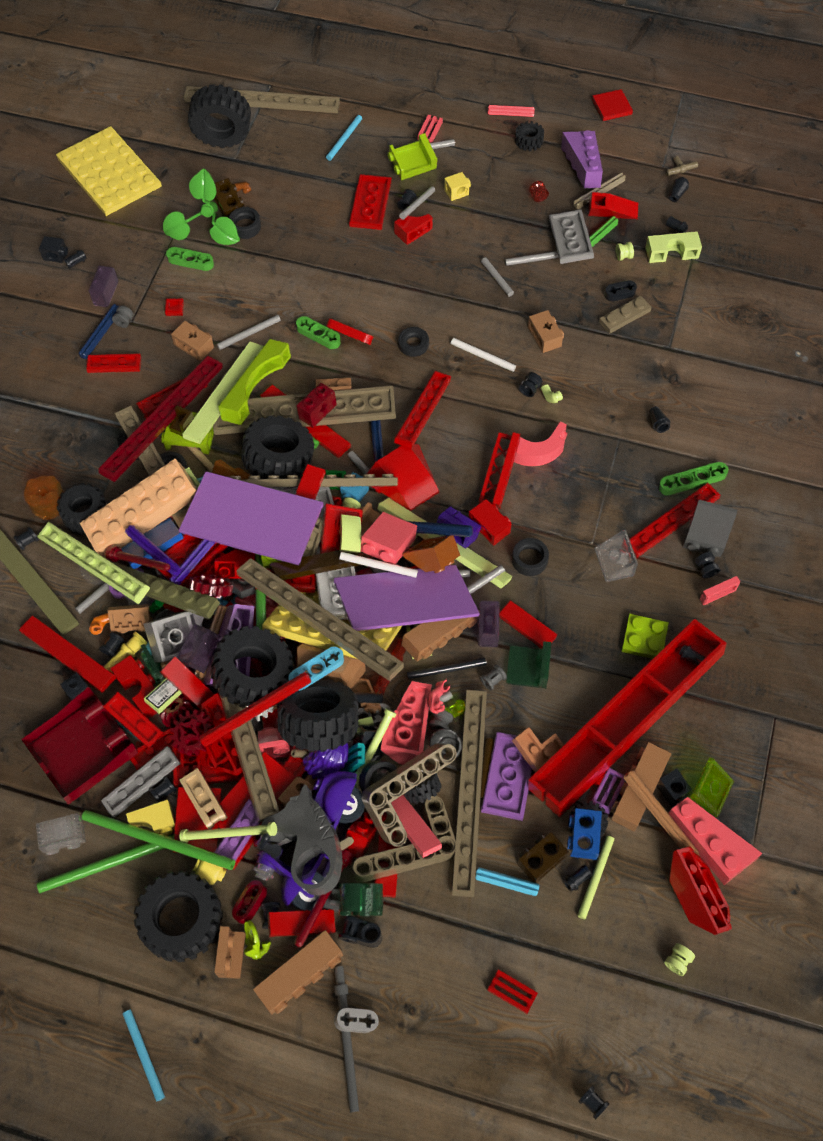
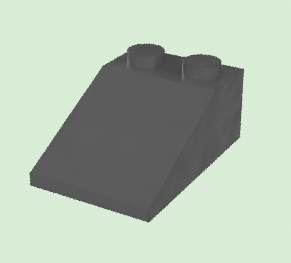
[683,500,738,558]

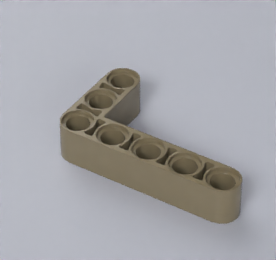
[362,743,457,847]
[352,796,457,882]

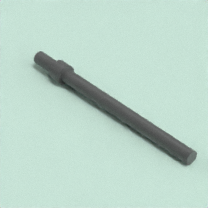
[334,966,359,1113]

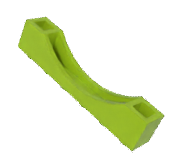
[219,339,291,425]

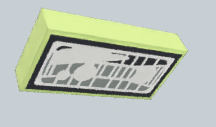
[144,679,182,714]

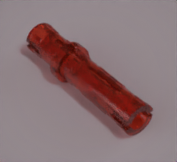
[373,639,406,695]

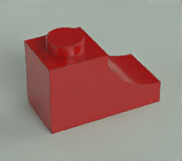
[394,214,433,245]

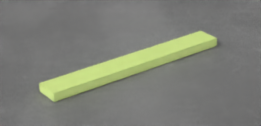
[183,342,263,444]
[377,498,512,588]
[37,522,150,604]

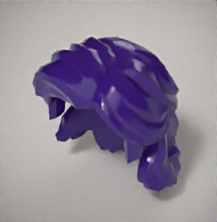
[303,743,348,779]

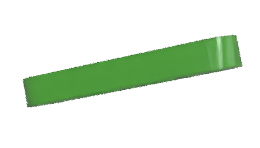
[659,462,729,495]

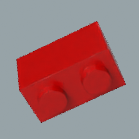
[469,499,512,546]

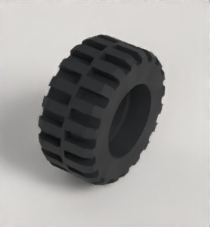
[188,84,251,148]
[241,415,314,479]
[210,626,294,708]
[277,678,358,752]
[134,871,223,962]

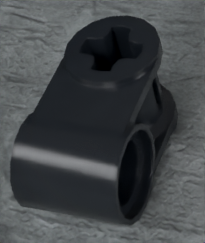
[338,915,383,948]

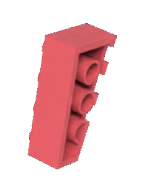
[669,797,762,885]

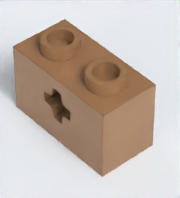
[528,310,564,353]
[171,321,214,361]

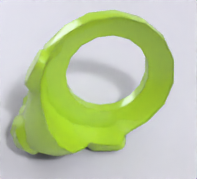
[244,921,271,960]

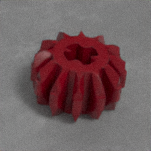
[159,695,194,728]

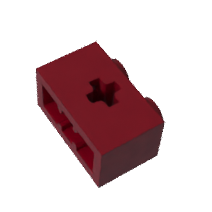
[296,383,337,428]

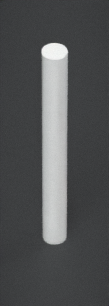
[451,338,516,372]
[340,552,418,578]

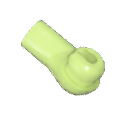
[541,385,563,403]

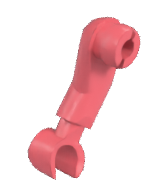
[429,680,450,714]

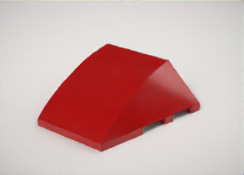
[367,444,439,511]

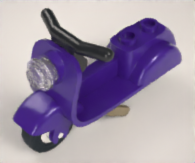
[253,771,365,911]

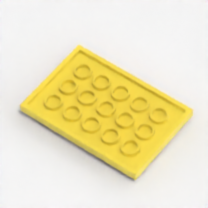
[56,126,162,216]
[262,591,402,659]

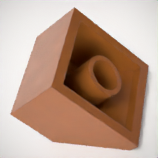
[402,535,460,573]

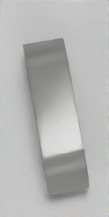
[334,1008,379,1033]

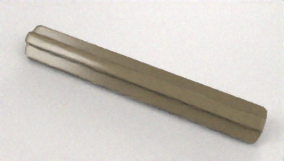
[573,173,626,209]

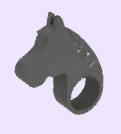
[261,785,342,895]

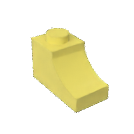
[126,800,175,836]

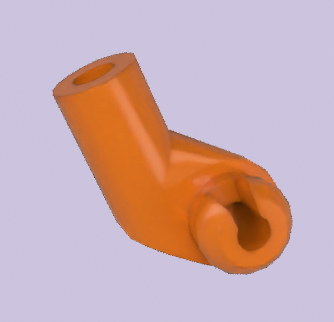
[89,613,109,635]

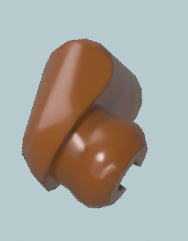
[235,182,251,194]

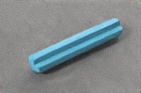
[475,867,539,896]

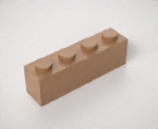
[402,610,479,662]
[610,742,672,832]
[253,930,343,1015]

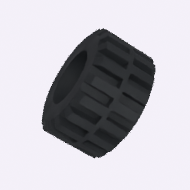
[57,483,107,535]

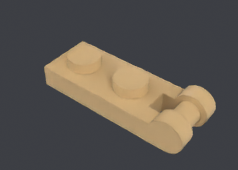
[180,768,228,830]

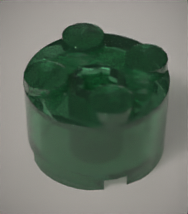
[339,883,383,916]

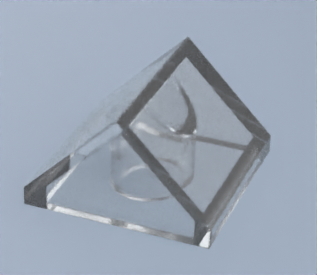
[594,530,638,582]

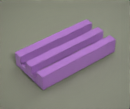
[592,768,625,815]

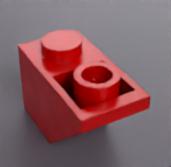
[214,550,255,579]
[345,812,377,858]

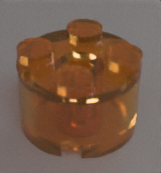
[24,476,65,520]

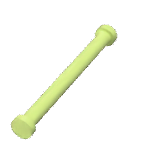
[355,708,396,788]
[179,822,277,843]

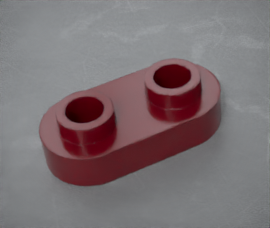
[232,880,267,924]

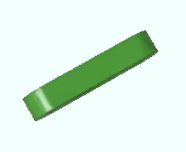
[166,247,214,271]
[296,316,341,349]

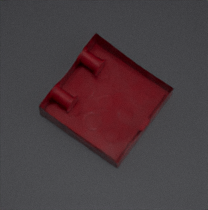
[21,686,138,805]

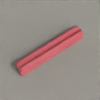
[488,105,534,117]

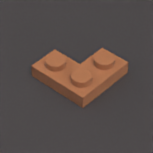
[512,727,564,773]

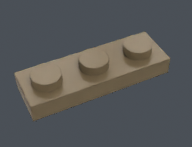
[599,296,651,334]

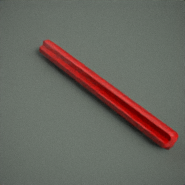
[199,672,311,747]

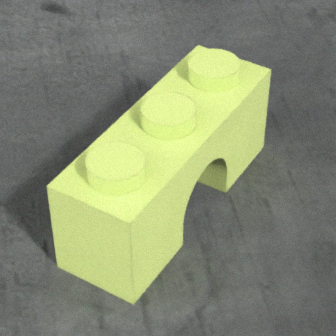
[645,232,702,263]

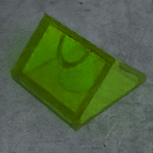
[689,757,734,817]

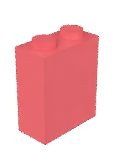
[360,512,417,565]

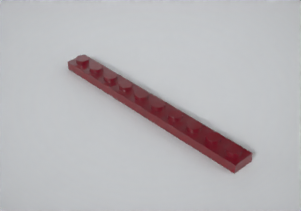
[98,356,223,482]

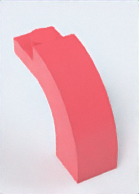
[514,421,568,466]

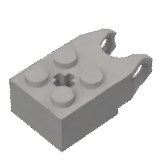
[143,611,208,662]

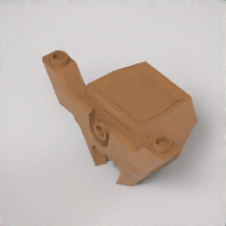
[293,642,381,714]

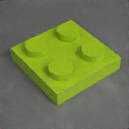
[622,614,669,659]

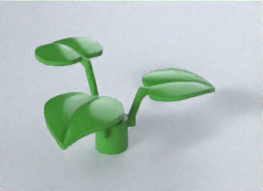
[163,168,240,245]

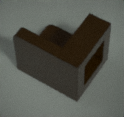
[169,406,194,437]

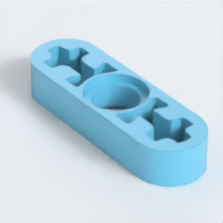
[289,647,344,690]

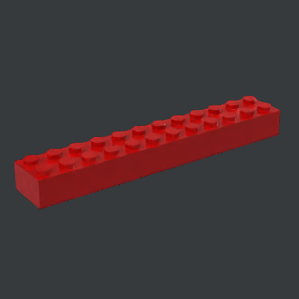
[528,619,727,818]

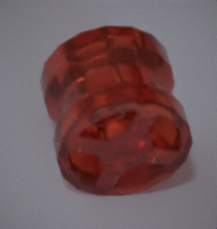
[529,181,549,202]

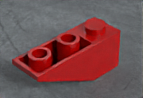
[588,192,639,220]

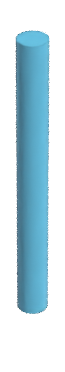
[326,115,362,161]
[123,1010,165,1102]

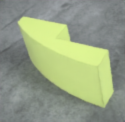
[339,515,361,553]

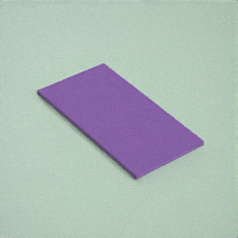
[179,472,323,565]
[333,565,480,631]

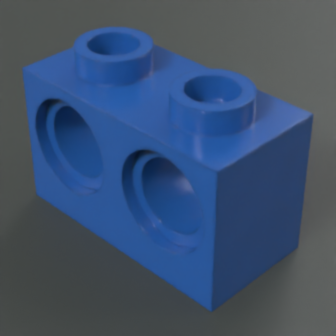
[567,808,602,860]

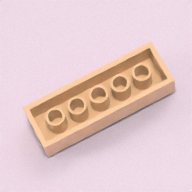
[80,459,197,559]

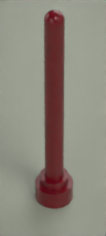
[105,545,170,571]
[295,849,354,947]

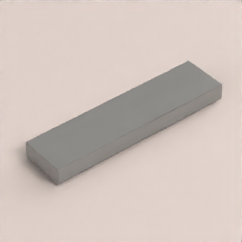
[101,746,181,818]

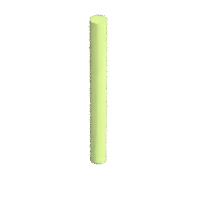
[577,836,614,919]

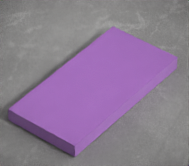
[481,732,532,821]

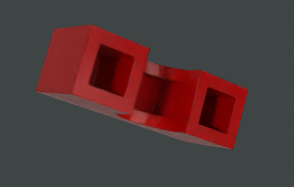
[110,655,157,719]

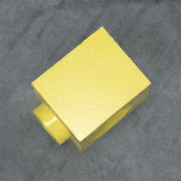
[444,172,471,201]

